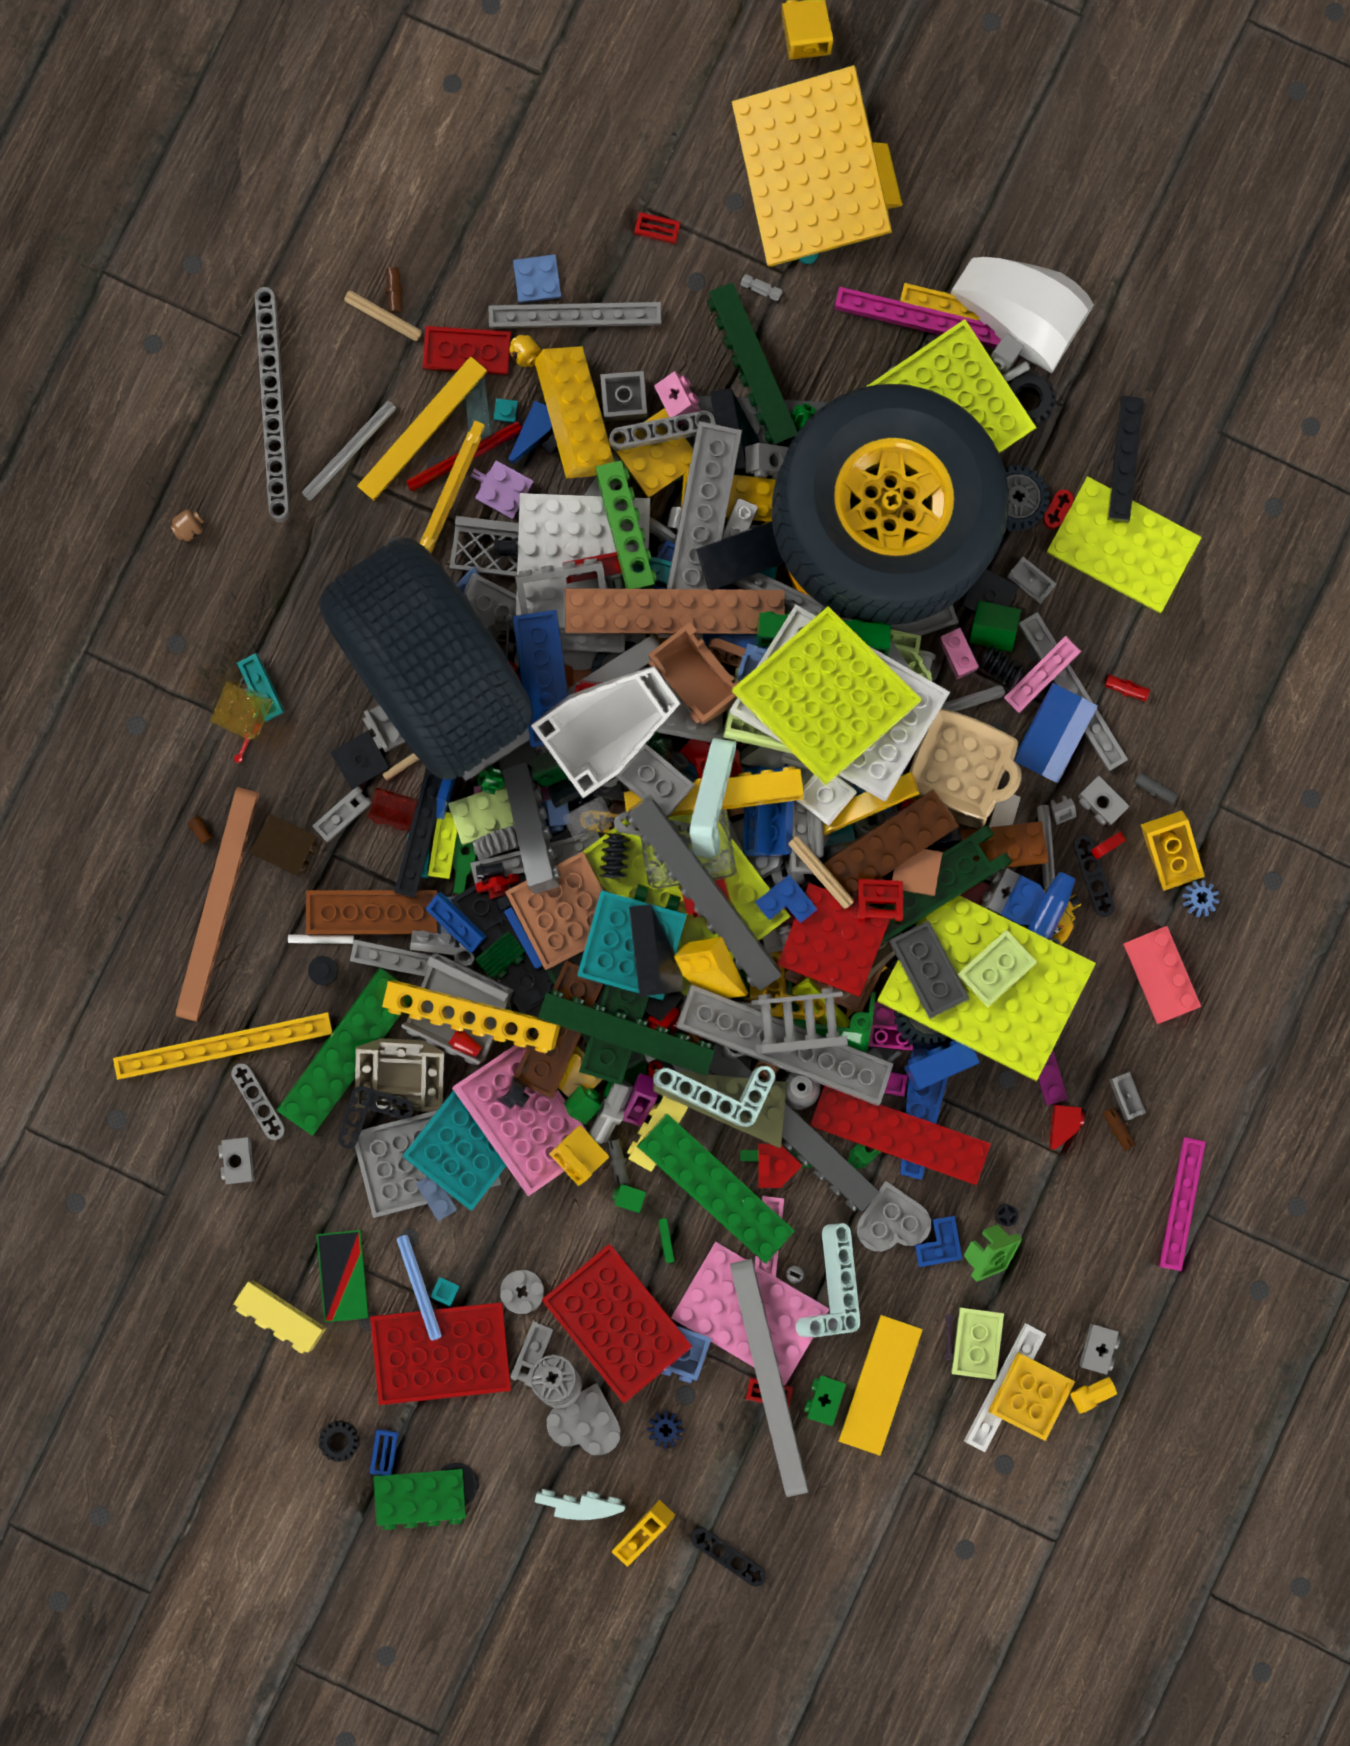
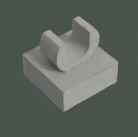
[1051,795,1077,825]

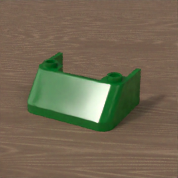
[787,982,876,1053]

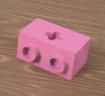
[654,371,701,426]
[938,628,979,679]

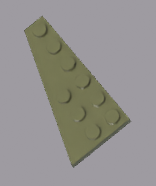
[653,1069,787,1148]

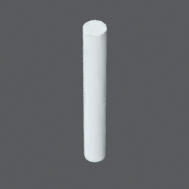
[288,934,354,944]

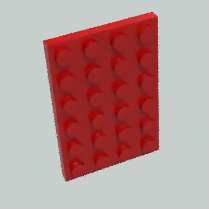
[542,1244,693,1404]
[370,1302,511,1405]

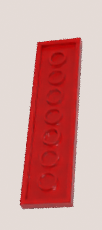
[810,1085,991,1185]

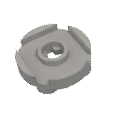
[500,1270,544,1314]

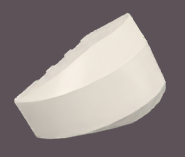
[951,257,1094,373]
[531,666,680,798]

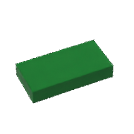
[658,1218,674,1263]

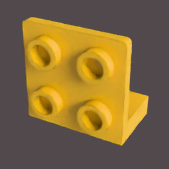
[549,1125,609,1186]

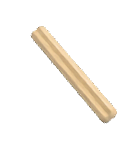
[344,290,422,341]
[789,836,854,909]

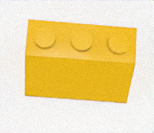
[872,142,902,209]

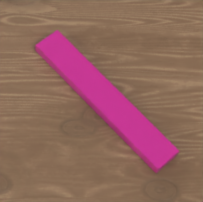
[1159,1137,1206,1271]

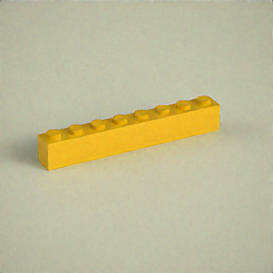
[624,767,804,817]

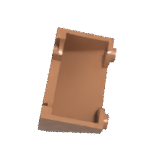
[648,622,739,725]

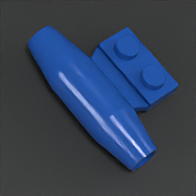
[1000,872,1076,940]

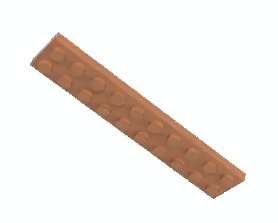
[565,589,785,634]

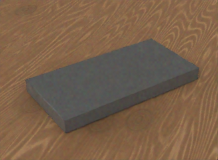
[889,921,969,1019]

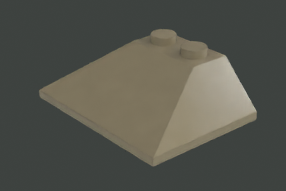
[355,1038,444,1112]

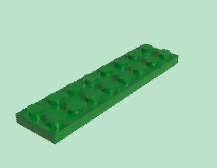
[276,968,412,1136]
[637,1113,795,1264]

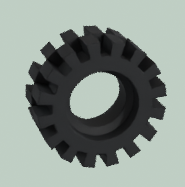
[318,1420,360,1462]

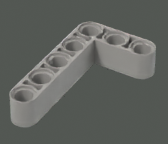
[609,411,716,451]

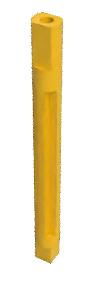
[420,421,485,553]

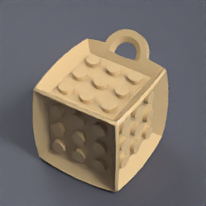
[909,708,1021,828]

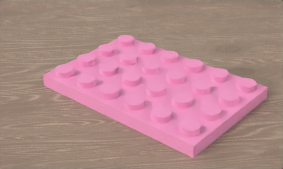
[452,1045,589,1196]
[671,1241,830,1385]

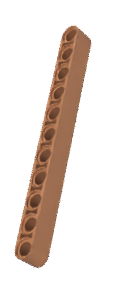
[176,787,259,1022]

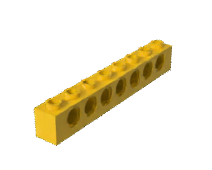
[382,980,560,1053]

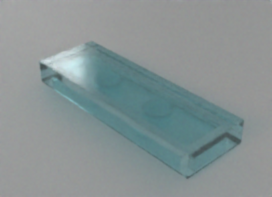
[465,376,491,438]

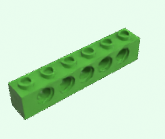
[595,461,657,589]

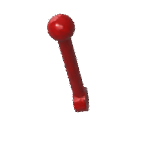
[234,721,259,763]

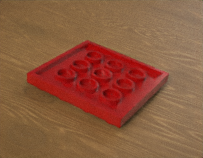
[777,883,890,997]

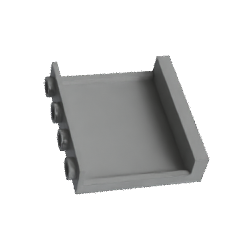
[401,953,514,1065]

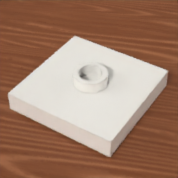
[796,775,857,826]

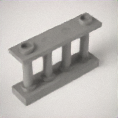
[751,988,848,1054]

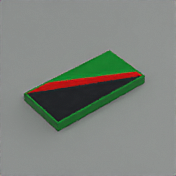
[316,1230,369,1323]

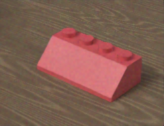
[1123,926,1201,1024]

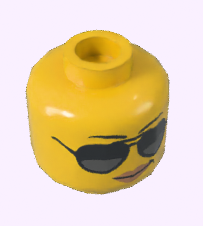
[509,335,541,367]

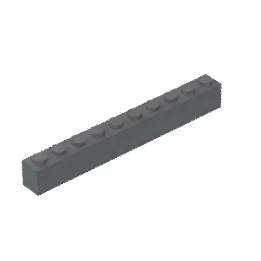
[628,794,782,991]
[707,1043,880,1212]

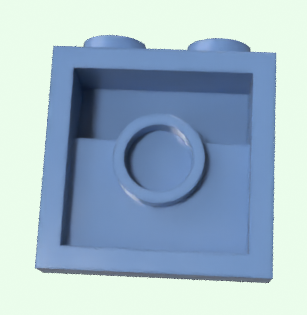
[661,1326,711,1384]

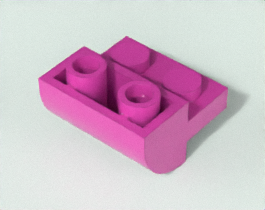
[869,1002,913,1050]

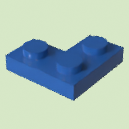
[755,875,818,924]
[915,1216,962,1267]

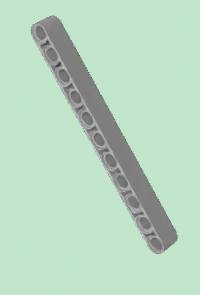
[255,287,290,522]
[462,634,661,781]
[730,1258,809,1497]

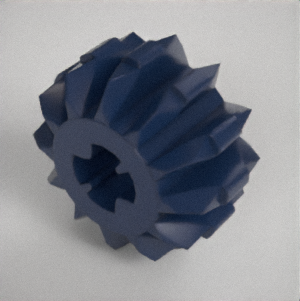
[647,1410,684,1449]

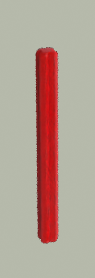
[406,422,522,491]

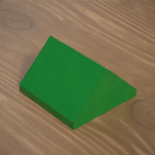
[970,600,1022,652]

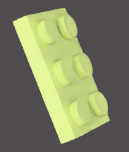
[448,784,514,845]
[957,930,1037,1008]
[951,1308,1004,1380]

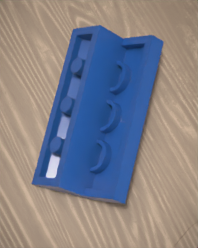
[1014,683,1098,783]
[742,766,794,857]

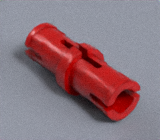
[1105,674,1150,702]

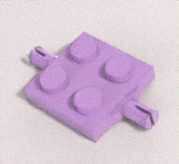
[471,461,534,520]

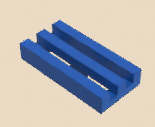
[369,1429,399,1476]

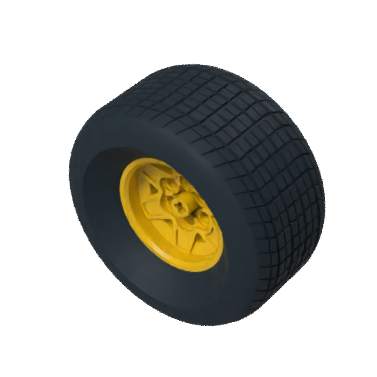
[771,384,1009,625]
[319,538,533,779]

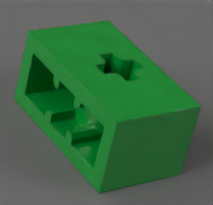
[804,1374,846,1426]

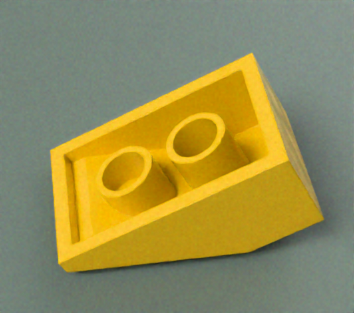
[1141,810,1205,891]
[674,937,748,999]

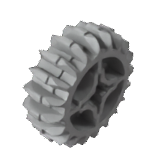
[473,825,520,861]

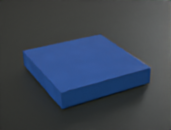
[436,778,456,820]

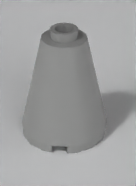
[779,1070,821,1110]

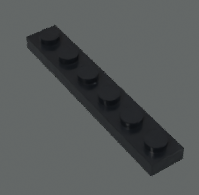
[1107,395,1144,523]
[394,768,443,899]

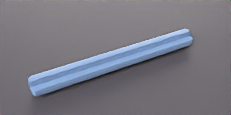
[397,1235,442,1340]

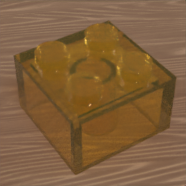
[210,681,273,739]

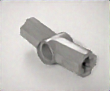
[589,1080,634,1144]

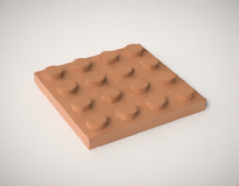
[505,851,604,970]

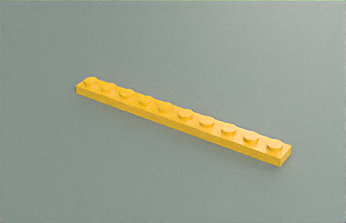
[113,1012,333,1080]

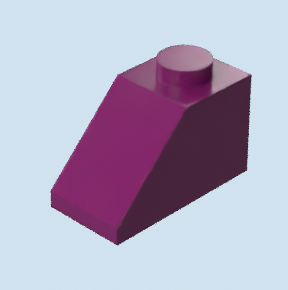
[623,1073,658,1127]

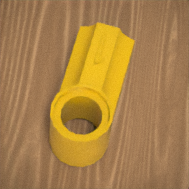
[1070,1376,1117,1414]

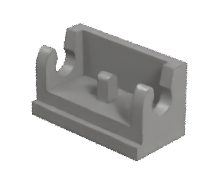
[1007,557,1056,604]
[1109,1072,1146,1120]

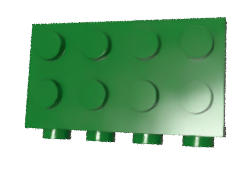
[374,1469,467,1530]

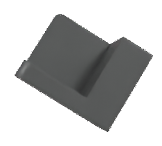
[867,1047,902,1062]

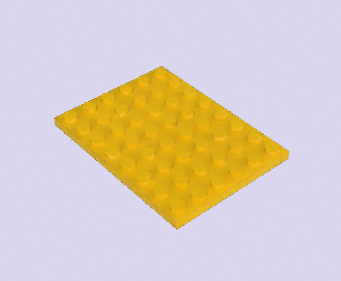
[732,65,892,267]

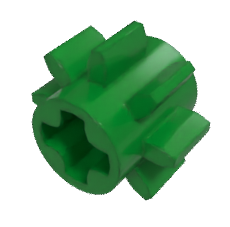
[791,403,816,429]
[478,766,505,795]

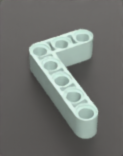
[690,738,736,859]
[653,1066,775,1127]
[796,1223,860,1337]

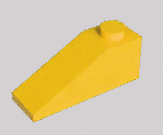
[611,1500,675,1567]

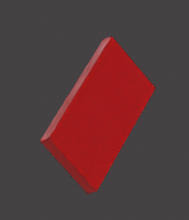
[422,326,512,376]

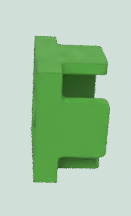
[964,1225,1022,1282]

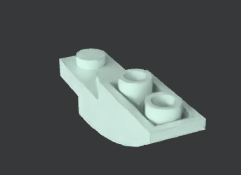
[535,1489,625,1520]

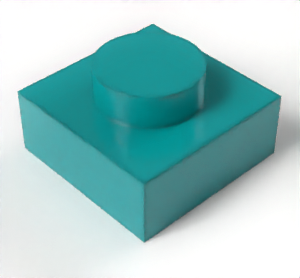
[493,398,518,424]
[430,1277,460,1306]

